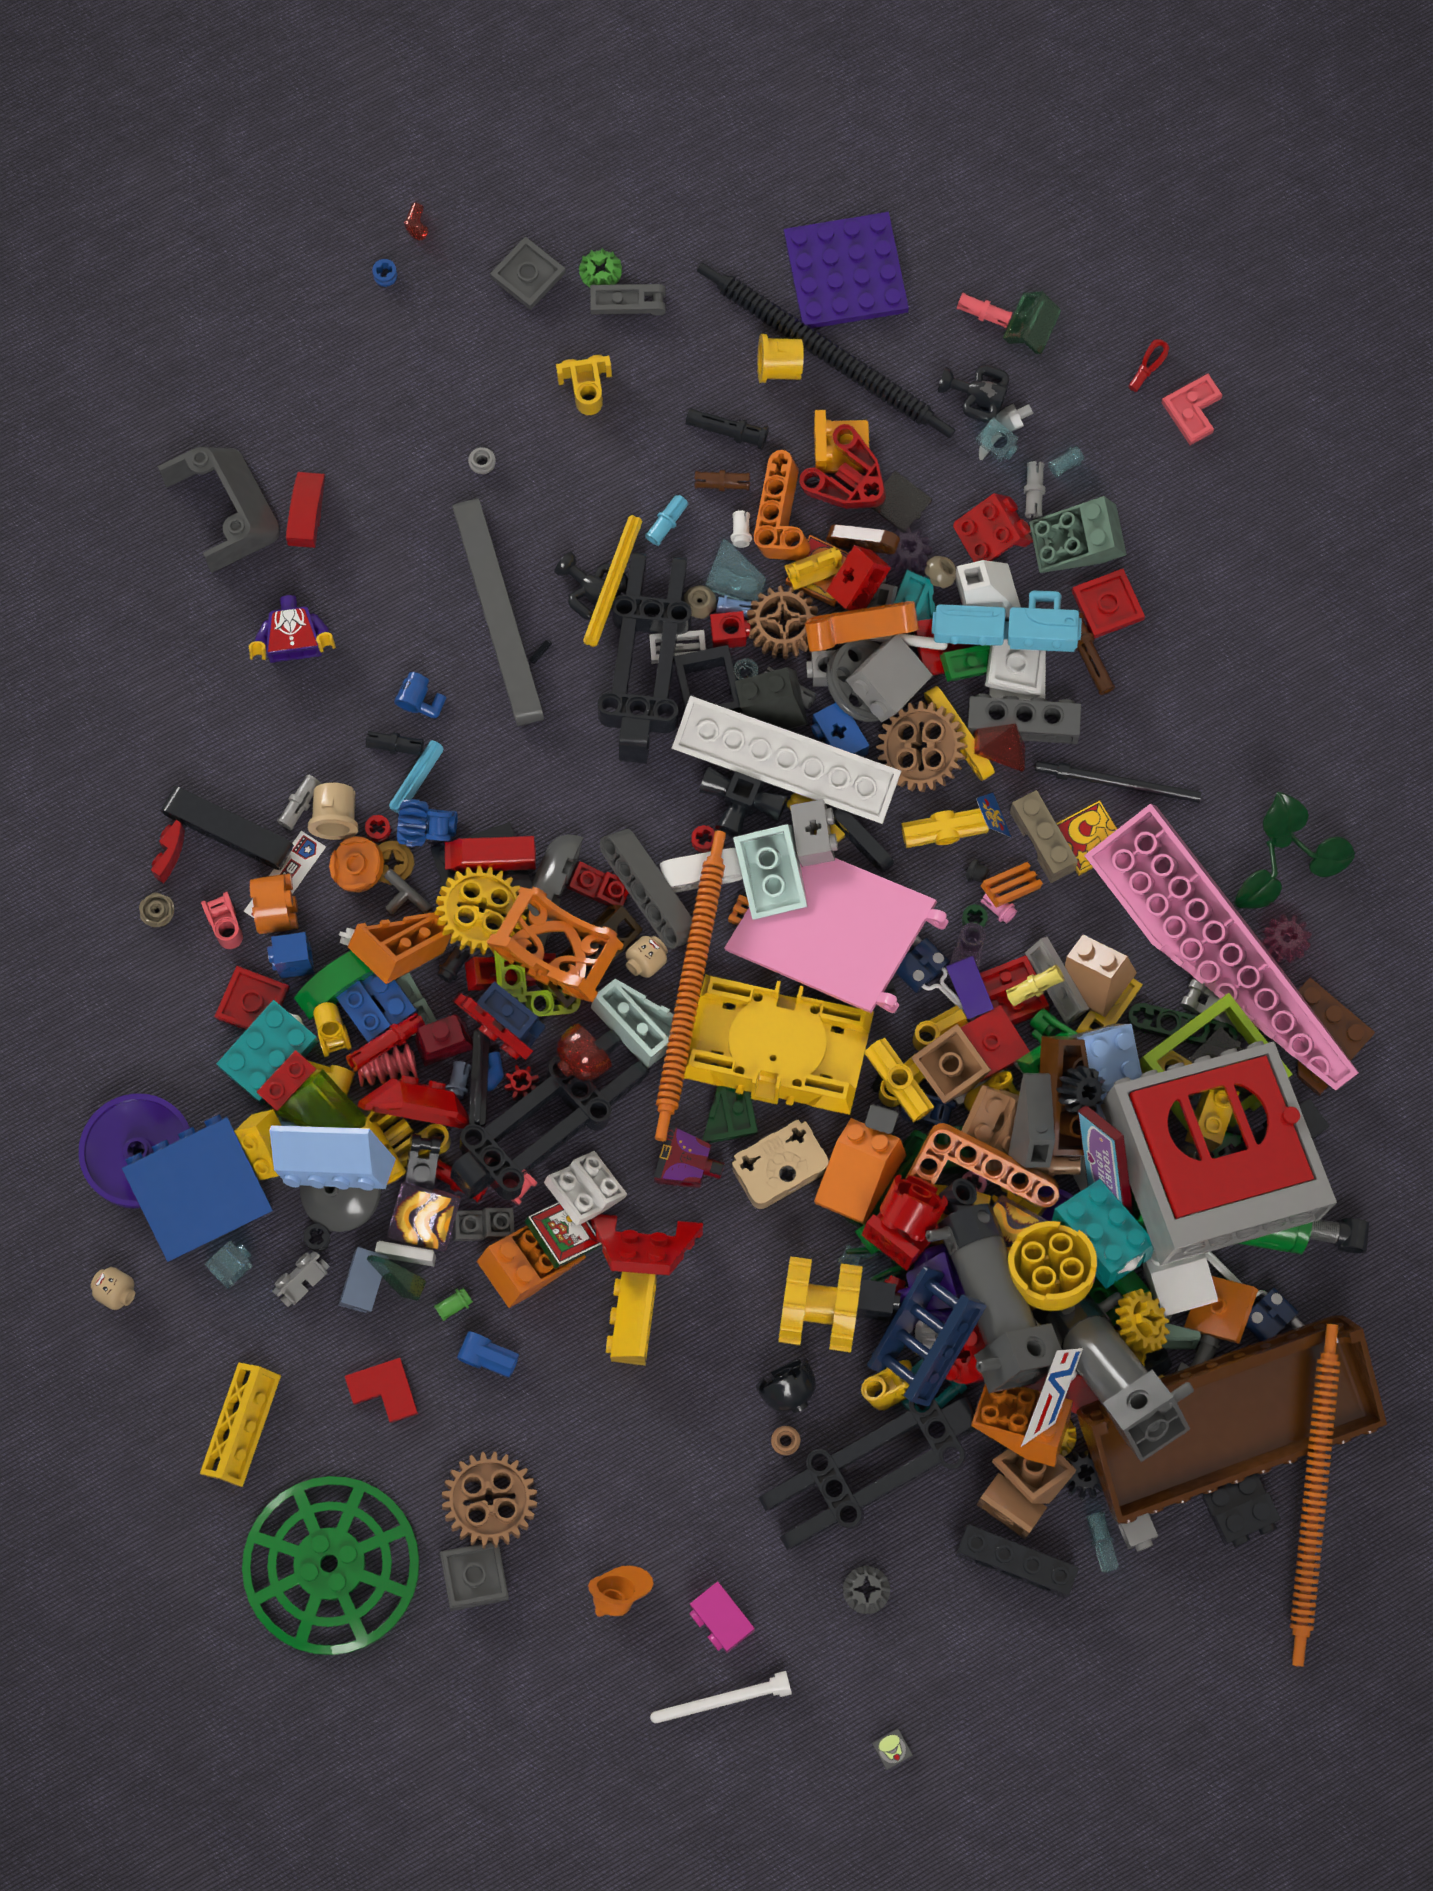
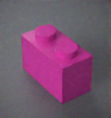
[689,1581,755,1653]

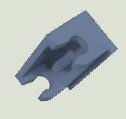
[338,1247,388,1313]

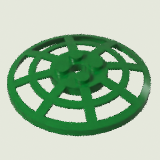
[242,1476,420,1655]

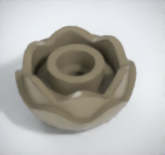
[925,556,956,589]
[682,585,717,619]
[139,893,174,928]

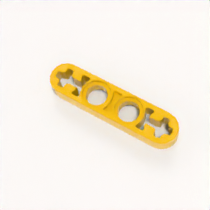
[924,686,995,781]

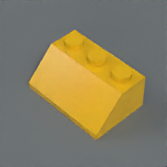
[606,1272,657,1366]

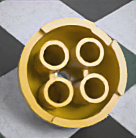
[1008,1221,1097,1311]

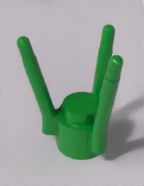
[1030,1008,1079,1044]

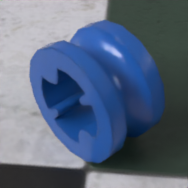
[372,259,397,287]

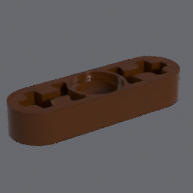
[826,524,900,554]

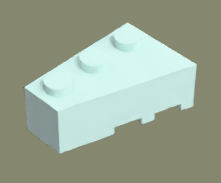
[591,979,674,1069]

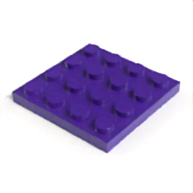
[784,212,909,329]

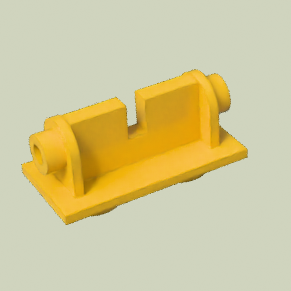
[784,547,843,591]

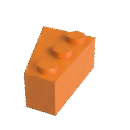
[348,912,452,984]

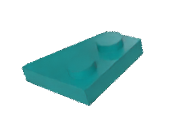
[894,570,936,632]

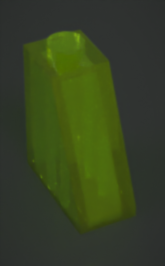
[275,1069,367,1129]

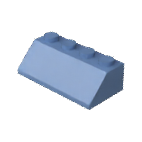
[270,1126,396,1191]

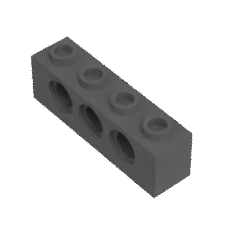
[967,694,1081,744]

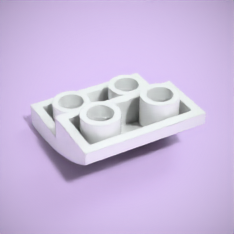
[544,1151,627,1226]

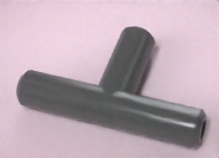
[384,869,431,914]

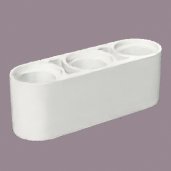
[660,848,743,893]

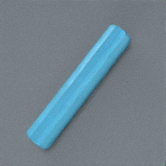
[389,740,443,814]

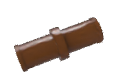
[695,470,750,492]

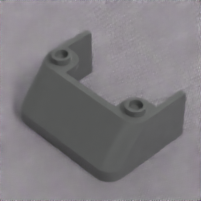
[157,447,280,573]

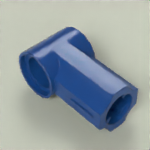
[457,1331,519,1378]

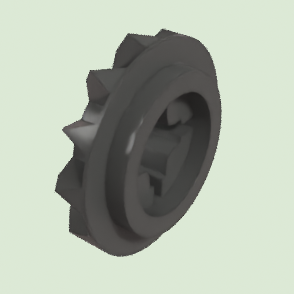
[843,1566,890,1614]

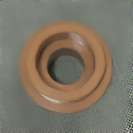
[771,1426,800,1456]

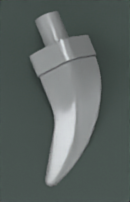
[979,403,1033,460]

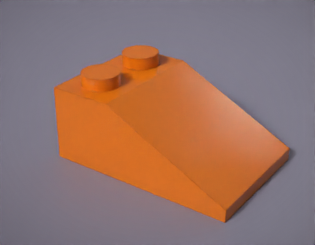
[814,1118,906,1224]

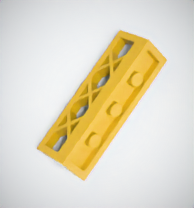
[200,1362,281,1487]

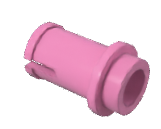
[980,894,1017,924]

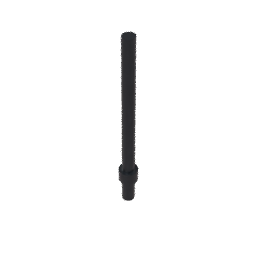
[1035,761,1201,803]

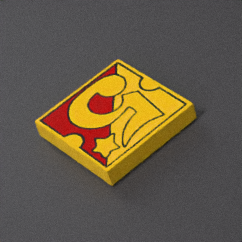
[1056,801,1117,876]

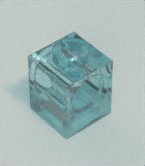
[975,417,1019,462]
[204,1241,253,1290]

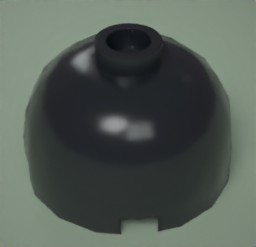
[756,1358,816,1413]

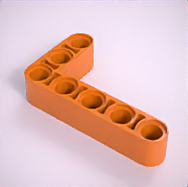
[905,1123,1059,1207]

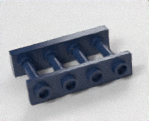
[867,1266,987,1407]

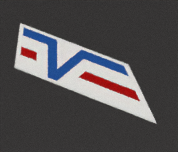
[1021,1348,1083,1447]

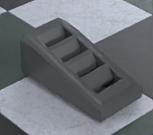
[865,1104,898,1134]

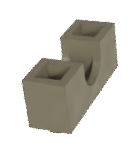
[1010,790,1078,883]

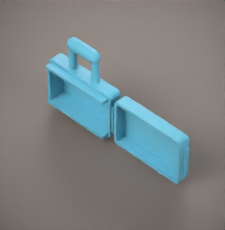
[932,590,1082,652]

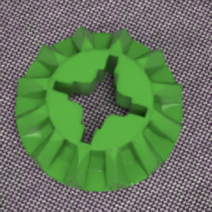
[579,248,622,287]

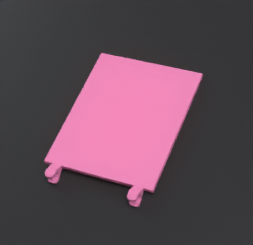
[724,858,949,1013]

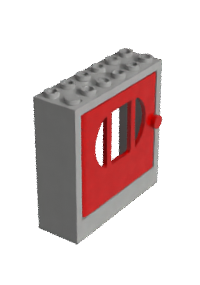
[1101,1041,1337,1266]

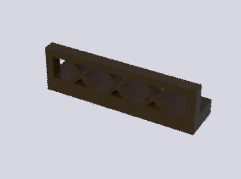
[535,905,643,1008]

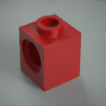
[710,611,751,648]

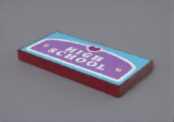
[1078,1106,1133,1216]

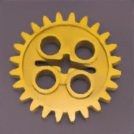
[435,866,528,955]

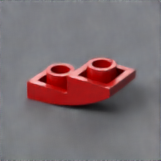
[151,820,185,884]
[566,861,629,906]

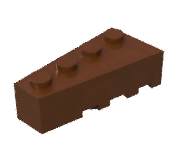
[1040,1036,1089,1156]

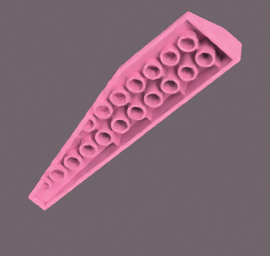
[1084,804,1359,1090]

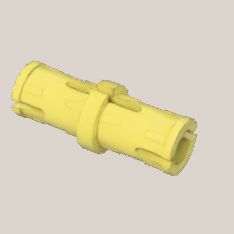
[1006,965,1065,1006]

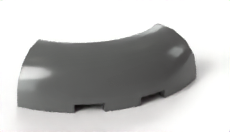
[523,834,584,946]

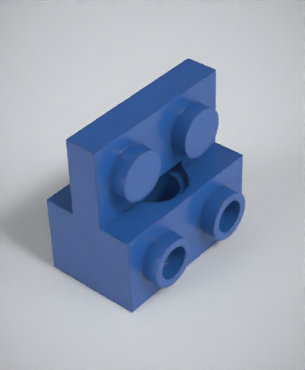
[336,973,418,1042]

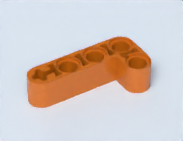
[754,450,810,560]
[805,601,919,652]

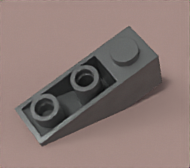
[1008,1073,1055,1168]

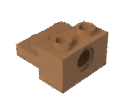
[961,1085,1019,1155]

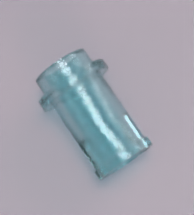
[1048,446,1084,478]

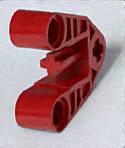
[800,424,886,509]

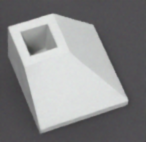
[955,560,1021,620]

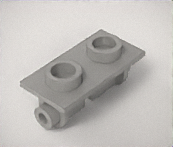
[272,1251,330,1307]

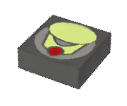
[872,1729,913,1771]

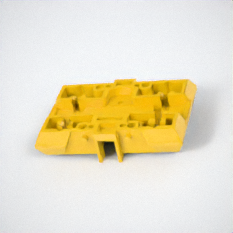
[684,975,874,1115]

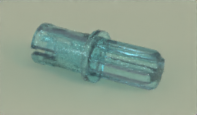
[1086,1512,1118,1573]

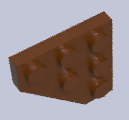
[1296,978,1376,1096]

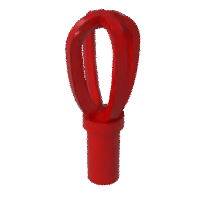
[1128,339,1169,392]

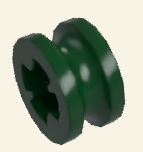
[962,904,988,932]

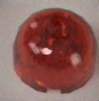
[557,1023,612,1081]

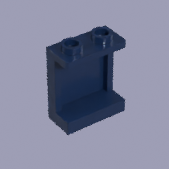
[477,981,546,1048]

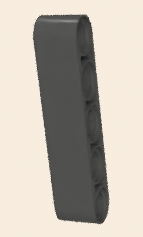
[600,829,692,949]

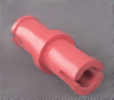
[956,293,1013,329]

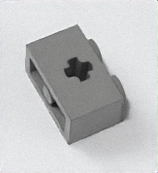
[790,799,838,867]

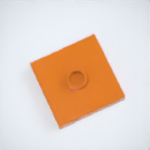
[1184,1276,1258,1344]

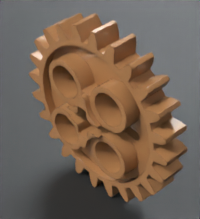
[876,701,968,792]
[442,1452,537,1548]

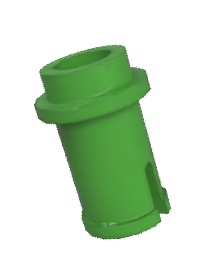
[434,1288,473,1321]

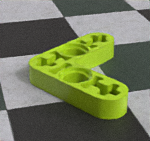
[494,936,581,1017]

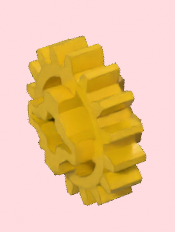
[1115,1289,1170,1354]

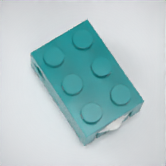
[216,1000,319,1105]
[1052,1179,1154,1288]

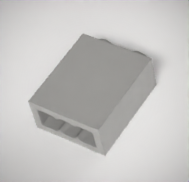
[846,634,933,723]

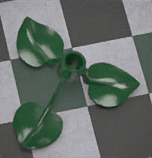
[1234,792,1356,909]

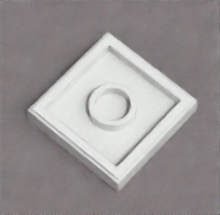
[985,639,1046,697]

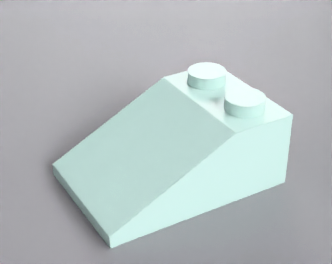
[733,824,808,920]

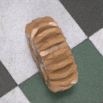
[747,585,818,660]

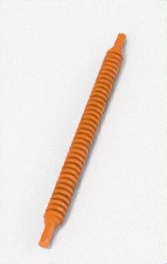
[655,831,726,1141]
[1290,1324,1341,1666]

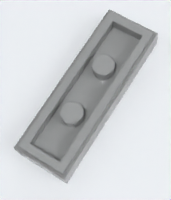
[1025,937,1089,1024]

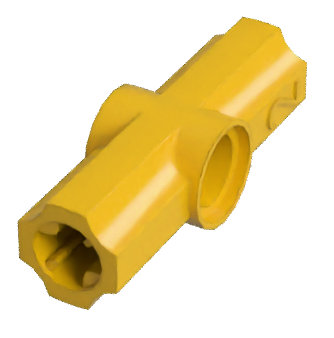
[901,808,989,848]
[864,1038,934,1123]

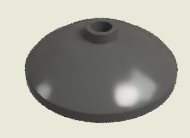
[300,1185,381,1232]

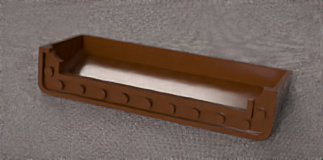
[1076,1315,1387,1524]

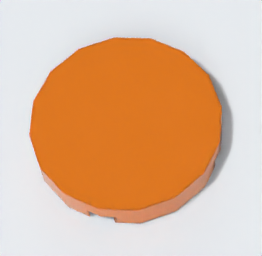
[329,836,384,893]

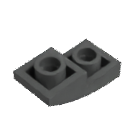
[452,1208,515,1241]

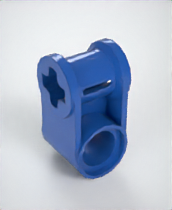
[425,809,458,841]

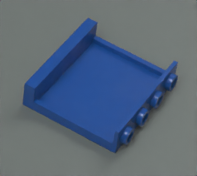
[122,1114,273,1262]

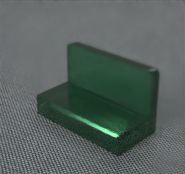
[1003,292,1061,354]

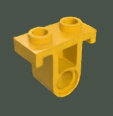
[556,355,612,415]

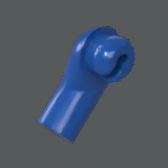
[488,1052,504,1092]

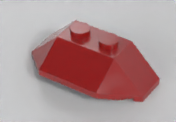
[357,1075,469,1129]

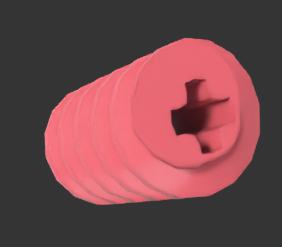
[358,1043,418,1087]

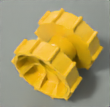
[778,1256,863,1352]

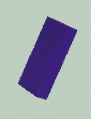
[946,956,994,1019]

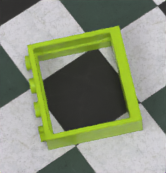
[1139,993,1293,1131]

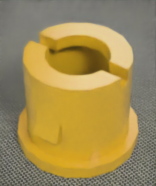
[757,334,804,383]

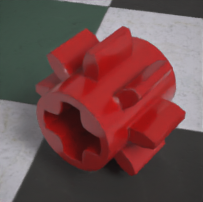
[504,1065,539,1101]

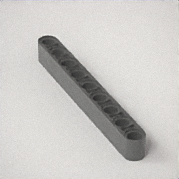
[452,498,544,727]

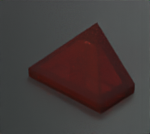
[974,724,1025,771]

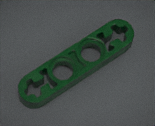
[1127,1003,1237,1051]

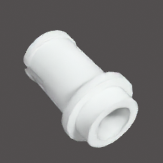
[731,511,752,548]

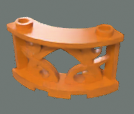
[487,887,624,1002]

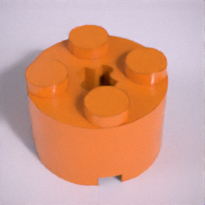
[250,873,298,934]

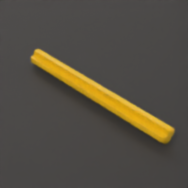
[583,515,642,647]

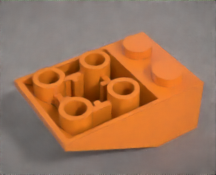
[477,1226,586,1308]
[971,1384,1073,1467]

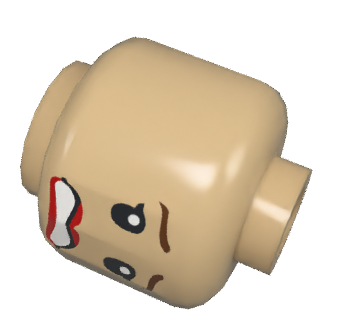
[626,936,668,978]
[91,1267,135,1310]

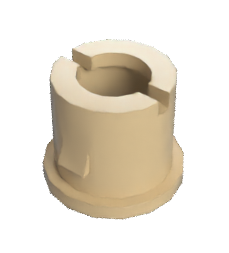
[308,783,358,840]

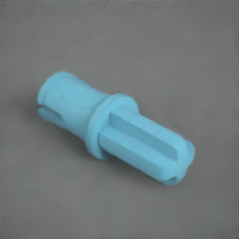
[645,495,688,546]

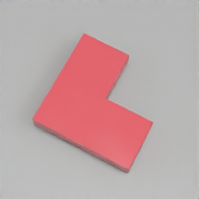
[1161,374,1222,445]

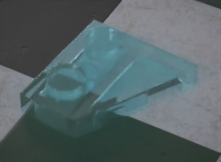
[705,539,766,602]

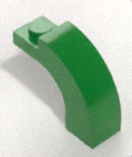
[294,951,374,1020]

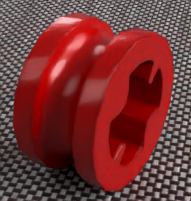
[365,815,391,843]
[691,825,715,853]

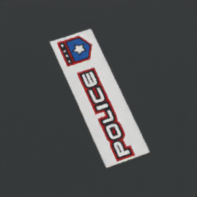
[244,831,326,918]

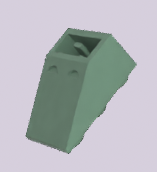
[1029,496,1127,573]

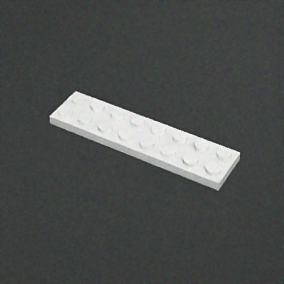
[672,696,901,824]

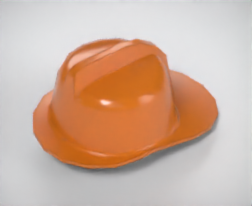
[588,1566,653,1617]

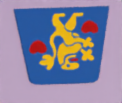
[977,793,1011,837]

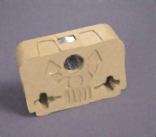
[732,1120,828,1209]

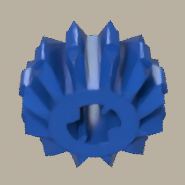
[397,799,429,847]

